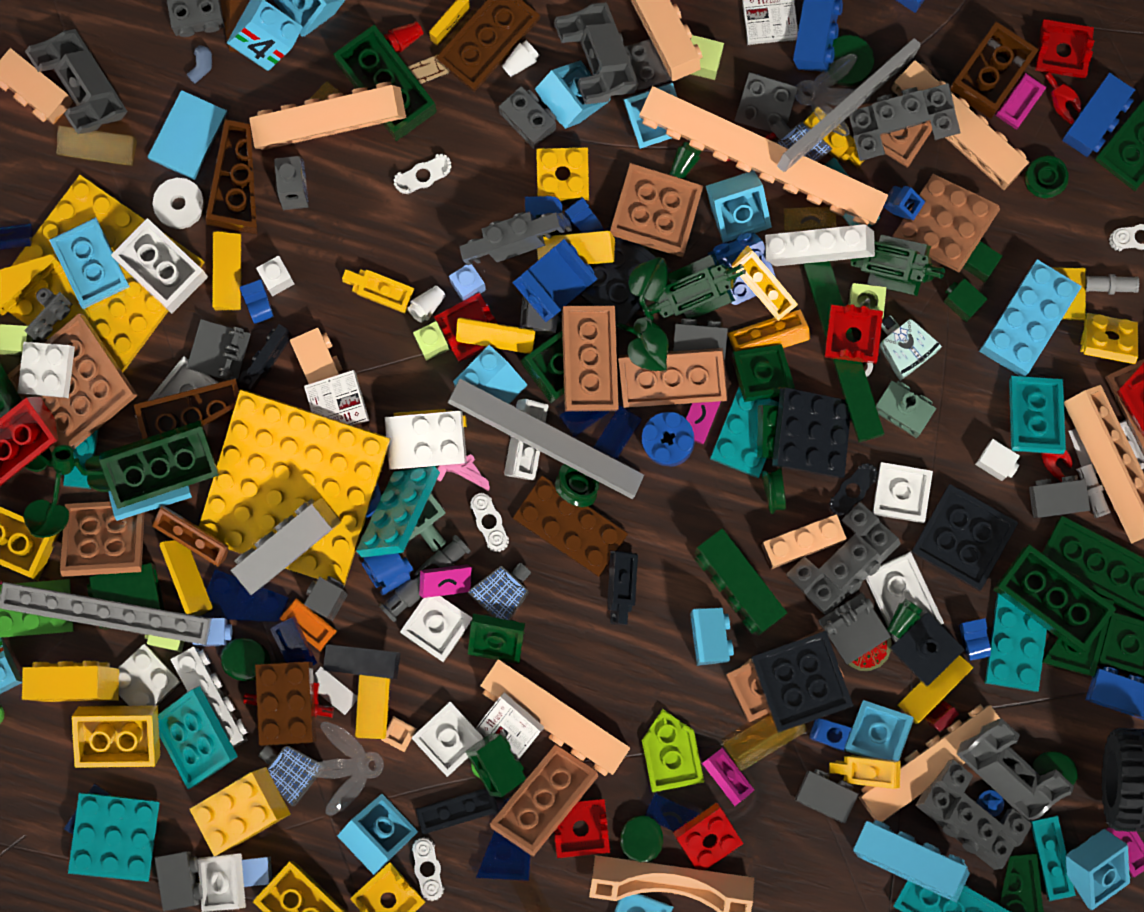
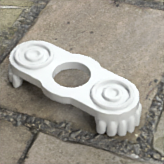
[394,154,451,194]
[1109,224,1144,251]
[470,493,509,552]
[412,837,444,901]

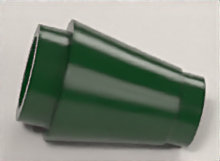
[669,141,702,179]
[887,598,923,639]

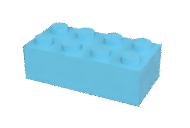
[979,259,1082,377]
[853,820,970,903]

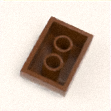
[950,22,1039,119]

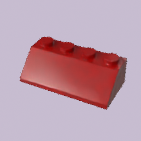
[0,397,58,486]

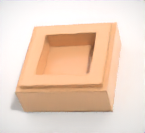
[381,716,417,752]

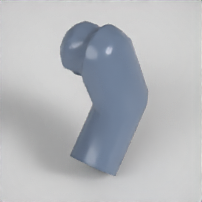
[187,45,212,84]

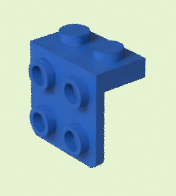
[708,232,776,305]

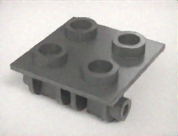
[624,39,686,91]
[735,72,798,133]
[24,288,73,342]
[186,319,251,380]
[818,593,891,665]

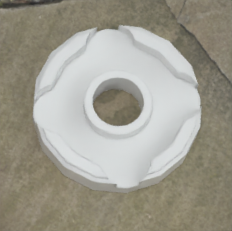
[153,178,205,229]

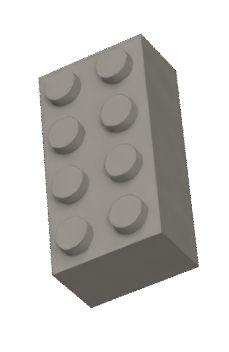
[231,498,341,595]

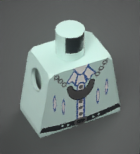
[880,315,942,381]

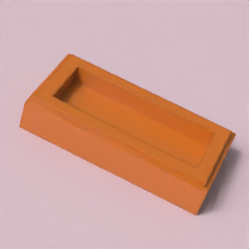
[279,598,337,652]

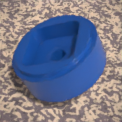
[976,790,1004,817]

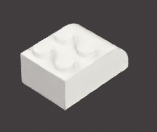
[111,218,208,314]
[384,411,467,469]

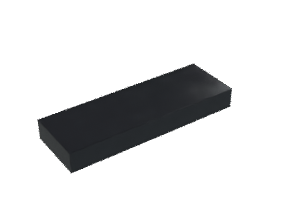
[323,644,401,679]
[416,788,499,835]

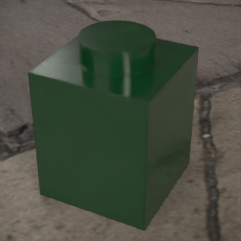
[963,241,1002,282]
[944,278,987,322]

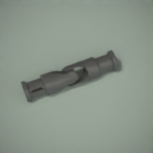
[378,534,471,622]

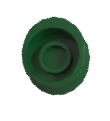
[1025,155,1069,199]
[555,464,599,507]
[762,467,786,514]
[221,638,270,681]
[1032,751,1077,786]
[620,815,663,863]

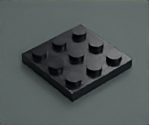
[579,222,671,330]
[772,388,851,478]
[911,484,1018,591]
[750,631,853,733]

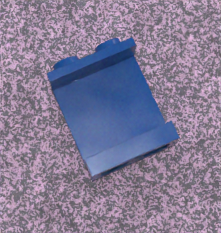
[512,239,597,322]

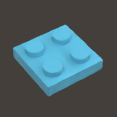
[845,700,914,761]

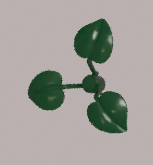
[615,257,668,371]
[24,445,110,538]

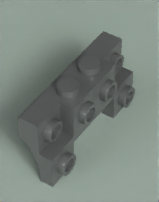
[554,2,639,105]
[25,29,128,135]
[849,83,961,161]
[460,212,572,265]
[786,502,901,616]
[956,718,1074,822]
[916,759,1032,870]

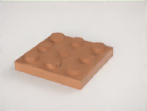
[610,163,703,257]
[892,174,1000,272]
[60,501,145,577]

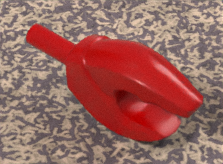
[1045,72,1082,125]
[1041,450,1073,481]

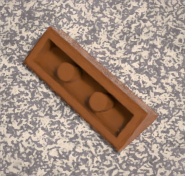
[152,505,229,567]

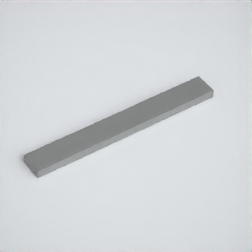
[777,38,921,172]
[448,379,644,499]
[0,582,212,645]

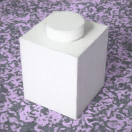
[256,256,294,296]
[975,439,1019,481]

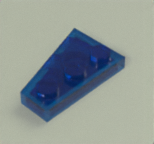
[199,569,289,622]
[476,798,531,881]

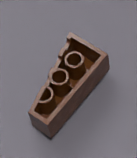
[206,119,257,234]
[134,378,241,439]

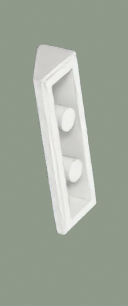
[504,399,548,481]

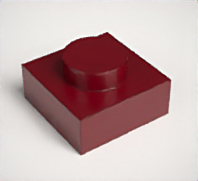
[924,701,959,732]

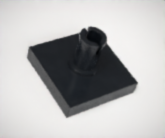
[889,612,965,687]

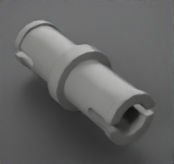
[1086,274,1139,295]
[1076,464,1111,518]

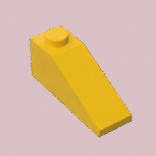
[0,254,60,316]

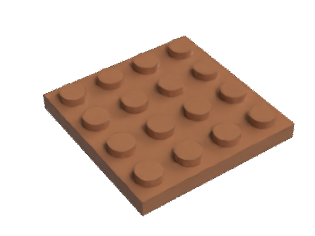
[7,314,138,452]

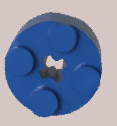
[642,412,695,467]
[356,551,413,595]

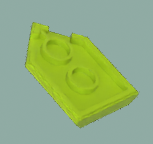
[642,709,704,792]

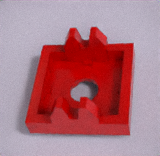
[1035,19,1094,79]
[434,293,497,363]
[825,304,883,364]
[554,799,610,858]
[673,803,743,871]

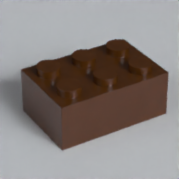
[255,662,317,746]

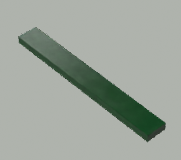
[803,261,884,443]

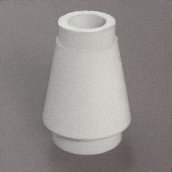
[502,40,540,77]
[408,285,446,323]

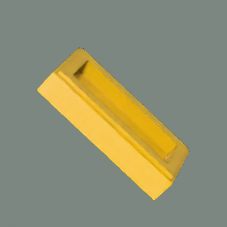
[429,0,470,46]

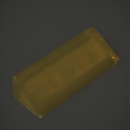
[57,126,137,166]
[724,715,807,771]

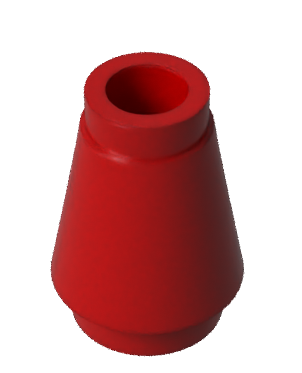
[384,21,423,53]

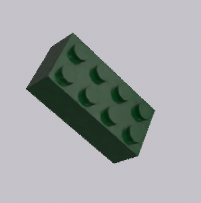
[333,24,437,142]
[99,420,219,509]
[694,528,787,636]
[993,545,1116,653]

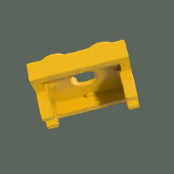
[537,148,589,204]
[1080,313,1138,364]
[350,862,426,912]

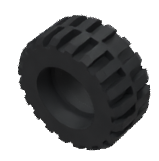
[1101,728,1144,832]

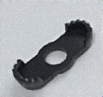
[829,463,878,516]

